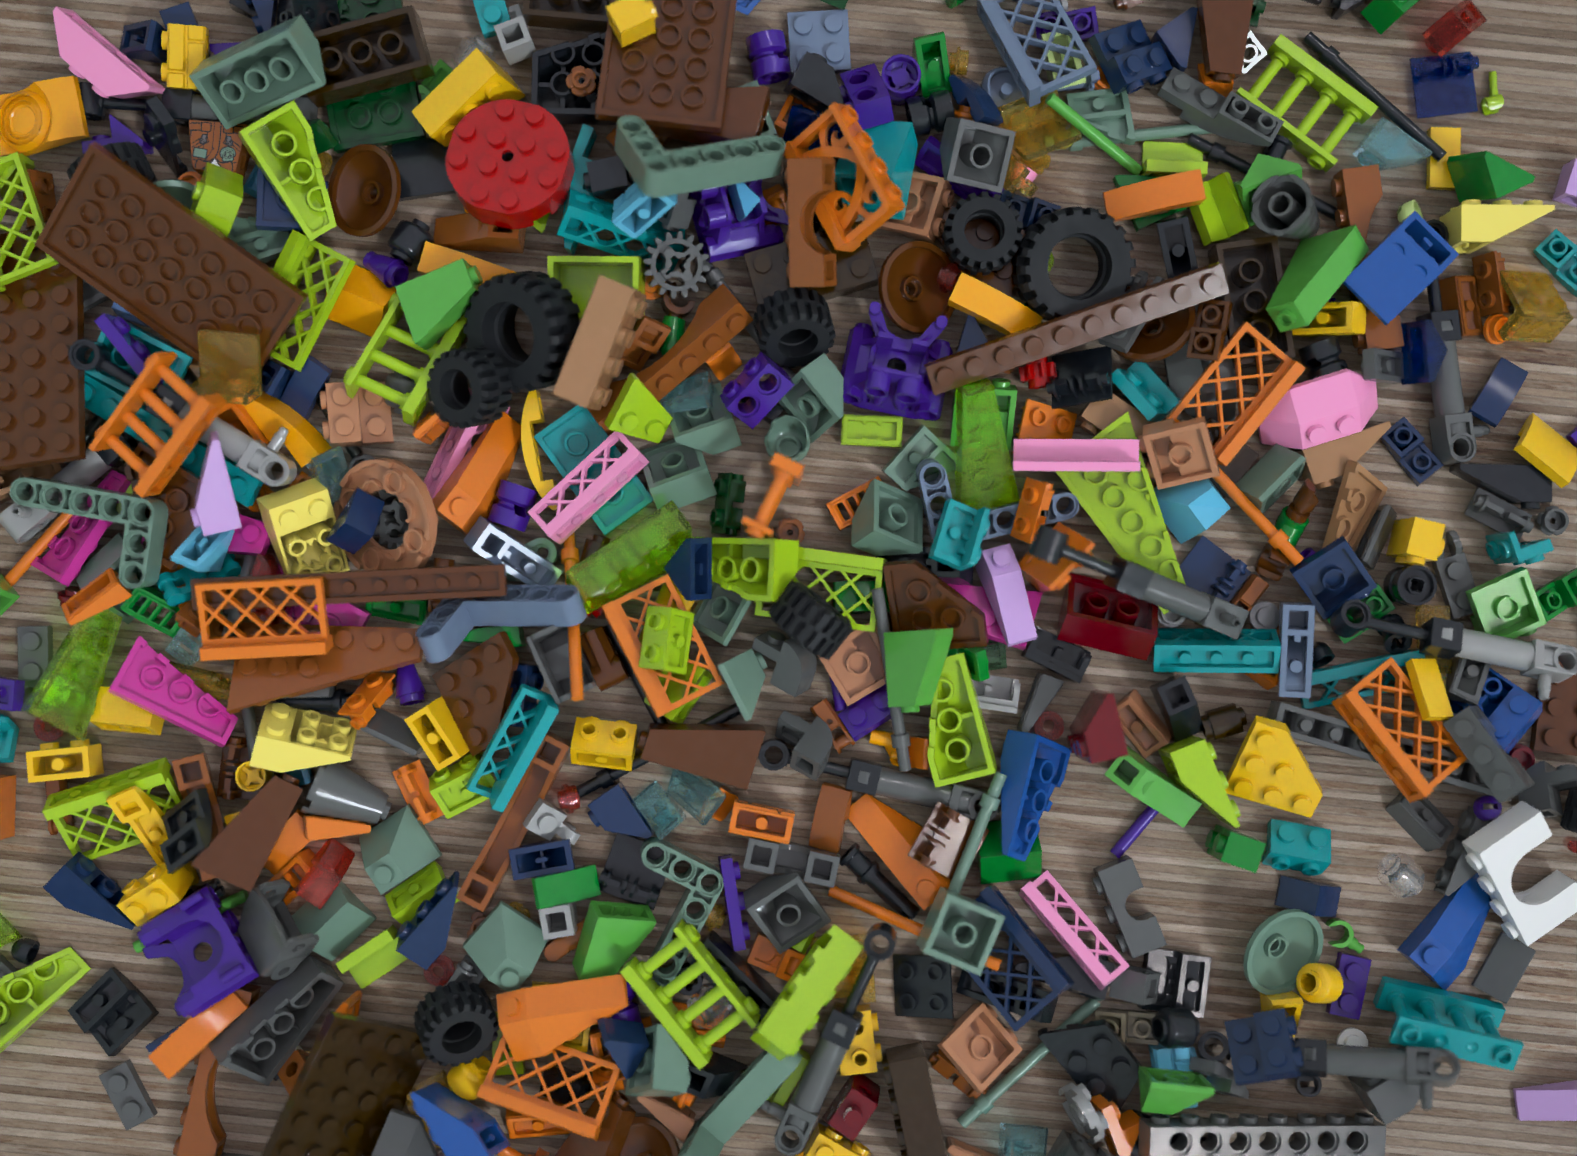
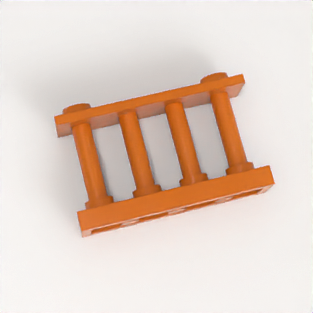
[88,351,227,498]
[742,452,804,539]

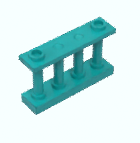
[1373,976,1524,1071]

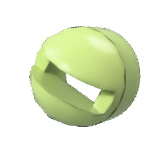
[1397,199,1423,223]

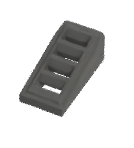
[1017,673,1064,733]

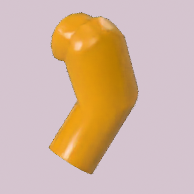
[869,729,899,766]

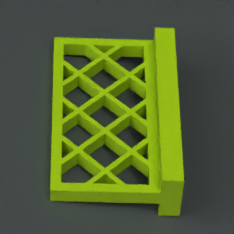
[0,152,59,292]
[271,229,356,372]
[754,547,887,632]
[42,757,183,860]

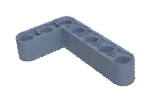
[916,458,1079,540]
[416,585,587,663]

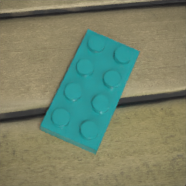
[533,405,654,536]

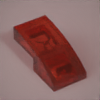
[294,838,355,909]

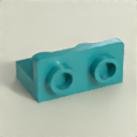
[1112,362,1180,422]

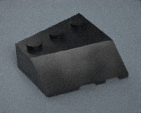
[531,32,617,125]

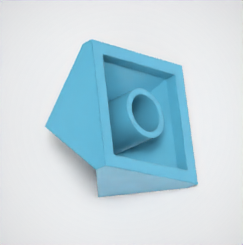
[1154,478,1231,544]

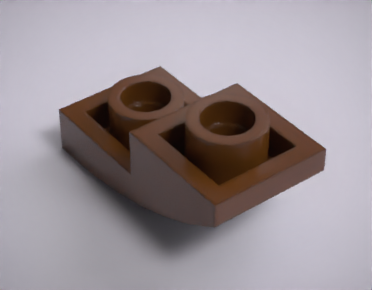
[1186,300,1233,361]

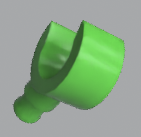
[1324,918,1364,954]

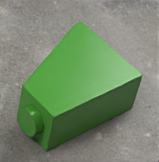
[395,258,483,350]
[884,628,953,713]
[572,900,656,980]

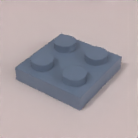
[787,9,851,74]

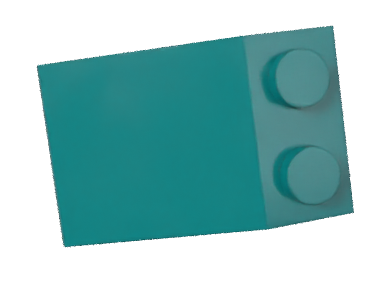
[84,320,193,404]

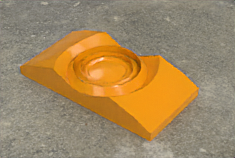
[0,76,90,157]

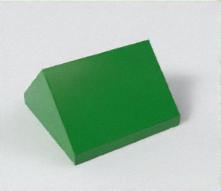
[1447,151,1536,203]
[977,820,1042,884]

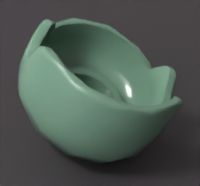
[764,415,811,462]

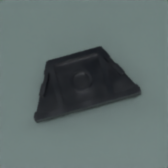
[1038,1019,1142,1111]

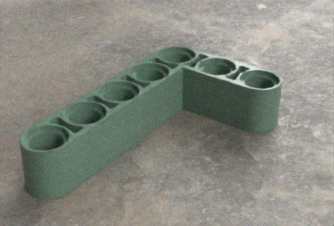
[614,115,786,198]
[10,478,168,589]
[638,837,724,1006]
[677,1050,803,1156]

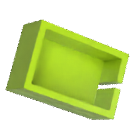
[547,256,645,322]

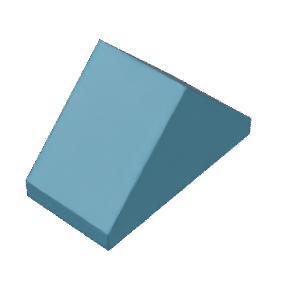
[171,526,235,572]

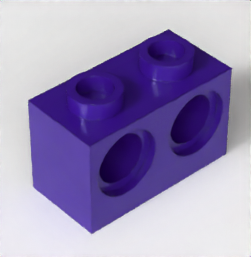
[839,63,894,130]
[720,352,794,430]

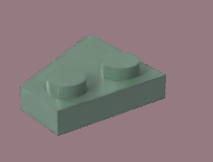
[1065,88,1136,145]
[228,216,290,263]
[882,425,966,491]

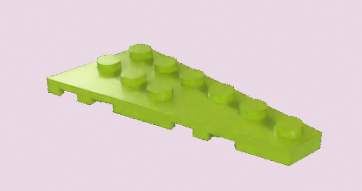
[1056,411,1186,615]

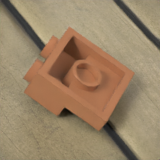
[879,171,955,244]
[320,382,394,448]
[1138,416,1220,490]
[819,622,886,706]
[937,1002,1023,1093]

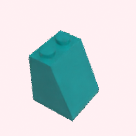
[835,121,918,220]

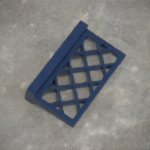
[966,885,1075,1032]

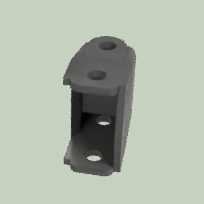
[526,625,596,704]
[238,879,319,980]

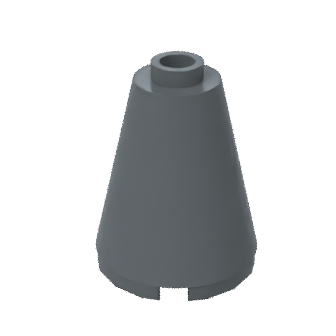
[1251,174,1320,240]
[300,763,392,824]

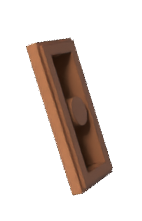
[1116,689,1172,758]

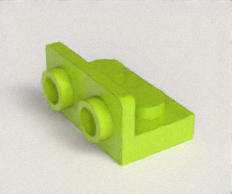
[639,606,695,675]
[429,752,496,819]

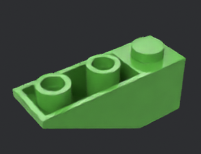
[1104,746,1203,828]

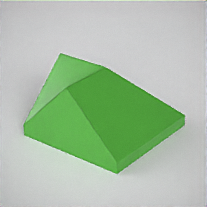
[1233,153,1302,227]
[1138,1066,1215,1115]

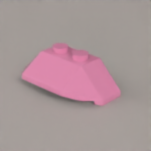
[53,6,165,99]
[1258,368,1378,450]

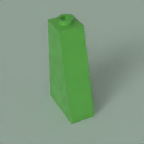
[1266,225,1369,332]

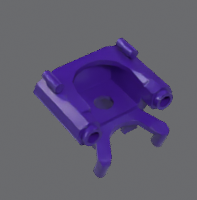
[689,179,788,263]
[841,301,953,421]
[137,884,260,1018]

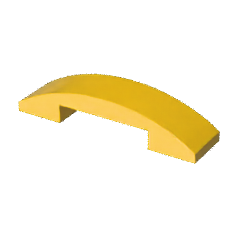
[521,390,558,512]
[106,785,199,886]

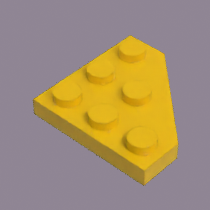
[1225,715,1323,818]

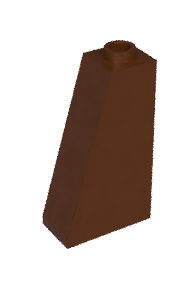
[1196,0,1254,83]
[647,86,771,145]
[636,723,766,790]
[192,773,304,892]
[555,1090,636,1156]

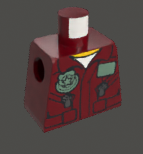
[822,1074,880,1141]

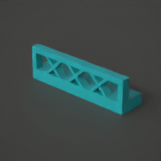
[557,189,685,272]
[1153,628,1281,673]
[1300,649,1425,709]
[466,683,559,813]

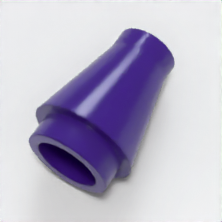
[363,251,409,288]
[396,664,426,706]

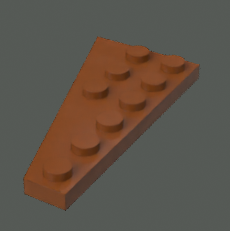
[227,622,423,715]

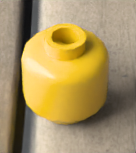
[1296,963,1343,1004]
[447,1056,491,1100]

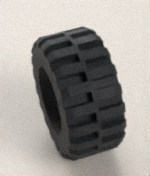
[1012,206,1136,321]
[464,270,581,393]

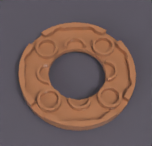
[334,458,438,570]

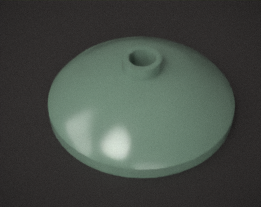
[1243,909,1323,995]

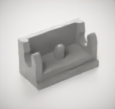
[972,675,1021,714]

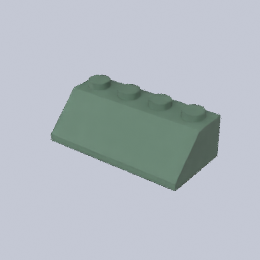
[189,14,326,130]

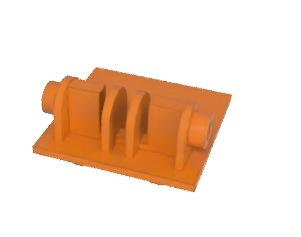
[1011,399,1077,455]

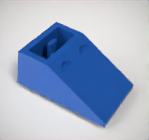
[1343,211,1459,326]
[1441,664,1543,754]
[410,1082,511,1156]

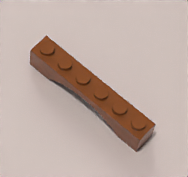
[1331,164,1404,355]
[587,284,754,435]
[456,731,571,912]
[173,983,261,1156]

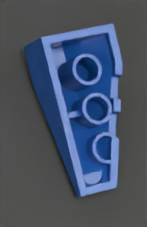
[1000,730,1071,862]
[1397,873,1491,990]

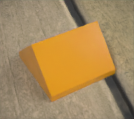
[325,265,397,337]

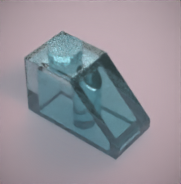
[1353,117,1433,171]

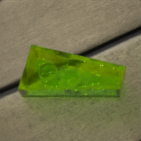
[954,378,1020,510]
[565,500,692,615]
[21,609,122,741]

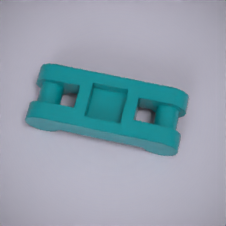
[156,553,242,606]

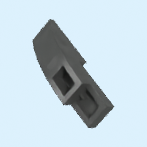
[1157,67,1284,147]

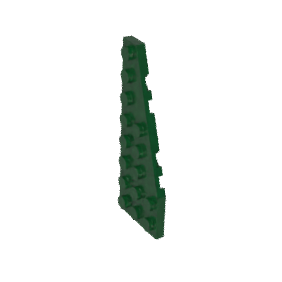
[326,0,426,154]

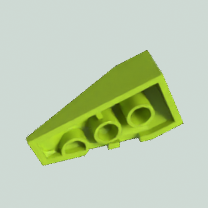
[238,100,337,241]
[682,537,799,602]
[927,652,998,788]
[0,947,91,1053]

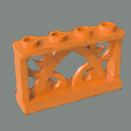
[784,102,906,252]

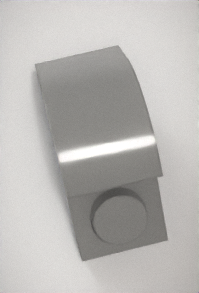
[494,4,537,65]
[537,876,578,940]

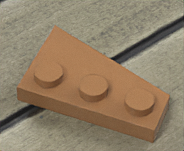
[1322,460,1388,551]

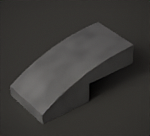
[1189,1057,1249,1099]

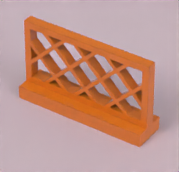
[1166,322,1306,466]
[601,574,724,718]
[194,576,334,661]
[1331,657,1467,803]
[476,1035,621,1141]

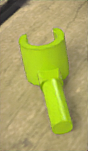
[1481,71,1504,115]

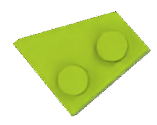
[604,372,673,444]

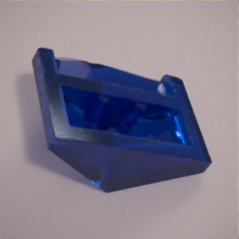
[1401,320,1448,385]

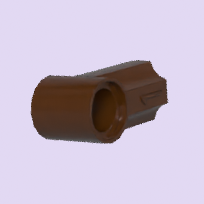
[580,626,629,692]

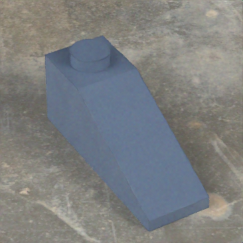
[463,515,563,585]
[1278,601,1315,698]

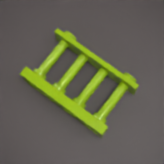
[1236,34,1378,172]
[343,292,468,427]
[620,919,761,1070]

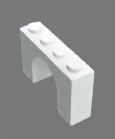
[1462,801,1577,946]

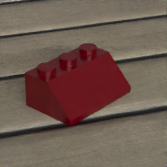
[1057,573,1158,661]
[1067,689,1129,764]

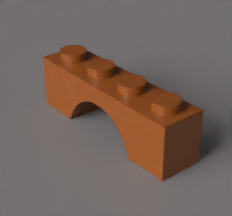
[784,157,837,287]
[172,752,225,882]

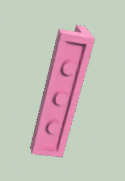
[423,387,511,500]
[528,431,649,545]
[1013,439,1141,471]
[1019,870,1129,991]

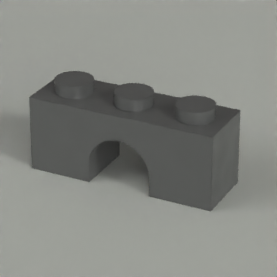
[1443,705,1535,803]
[743,837,840,888]
[1091,855,1167,959]

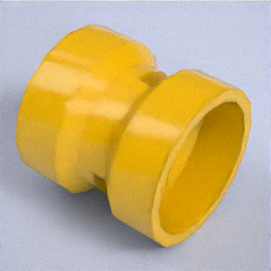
[235,760,274,792]

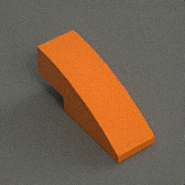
[1102,169,1206,222]
[148,992,249,1080]

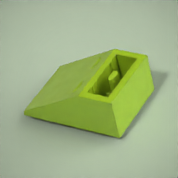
[1158,736,1241,828]

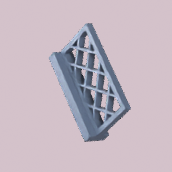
[977,0,1097,108]

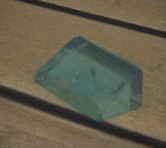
[667,768,726,825]

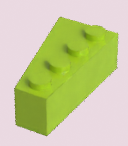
[190,162,243,237]
[750,924,864,1061]

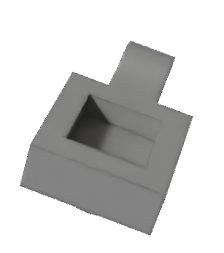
[522,798,581,845]

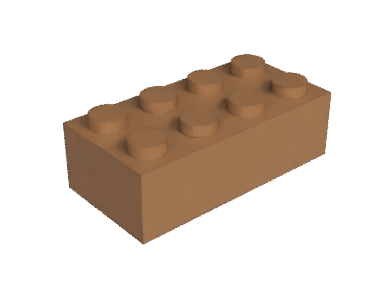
[552,275,647,411]

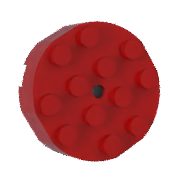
[445,99,575,229]

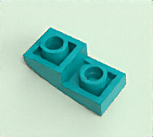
[1533,229,1577,297]

